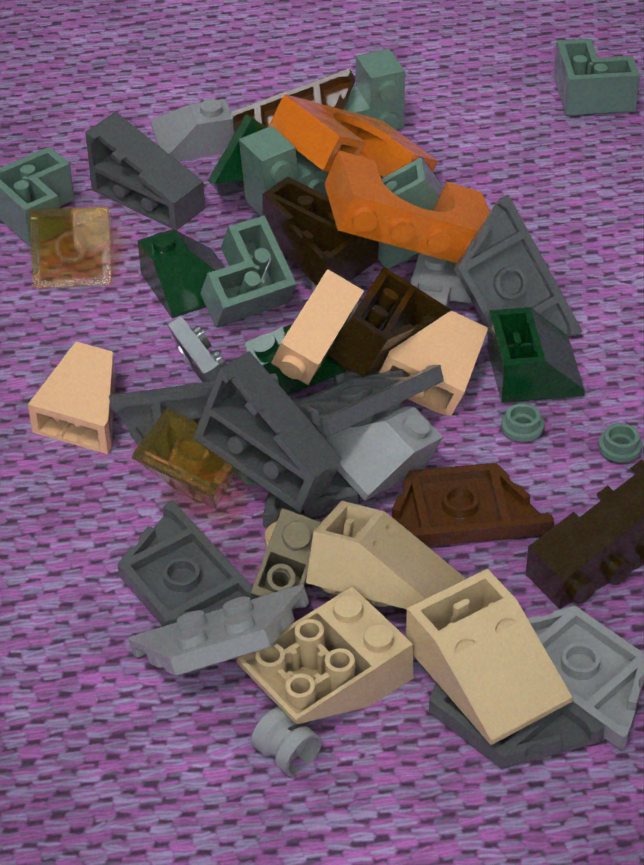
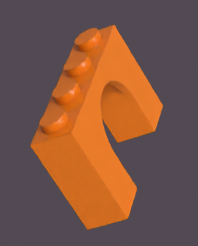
[269,94,438,177]
[324,150,490,263]

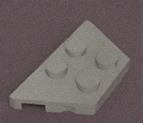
[128,584,309,676]
[527,605,644,750]

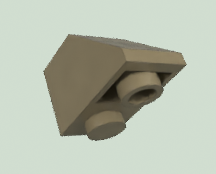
[250,508,322,611]

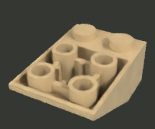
[306,501,465,609]
[406,568,573,745]
[236,587,414,725]

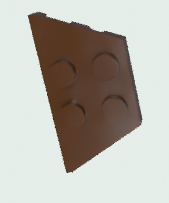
[231,68,355,132]
[392,463,554,546]

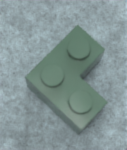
[554,39,640,116]
[343,49,405,130]
[239,126,329,216]
[0,147,74,247]
[378,157,444,269]
[200,215,297,327]

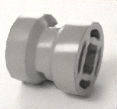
[251,707,322,777]

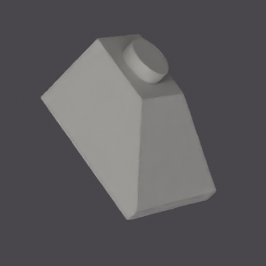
[150,99,234,161]
[321,406,443,501]

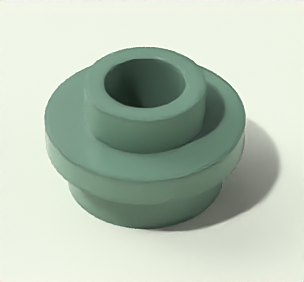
[501,403,544,442]
[599,423,643,463]

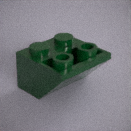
[487,307,585,403]

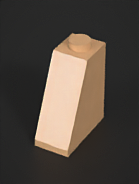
[271,269,364,385]
[378,310,488,416]
[28,342,116,454]

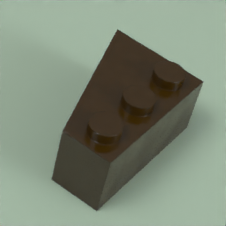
[262,177,379,286]
[327,267,453,377]
[526,459,644,609]

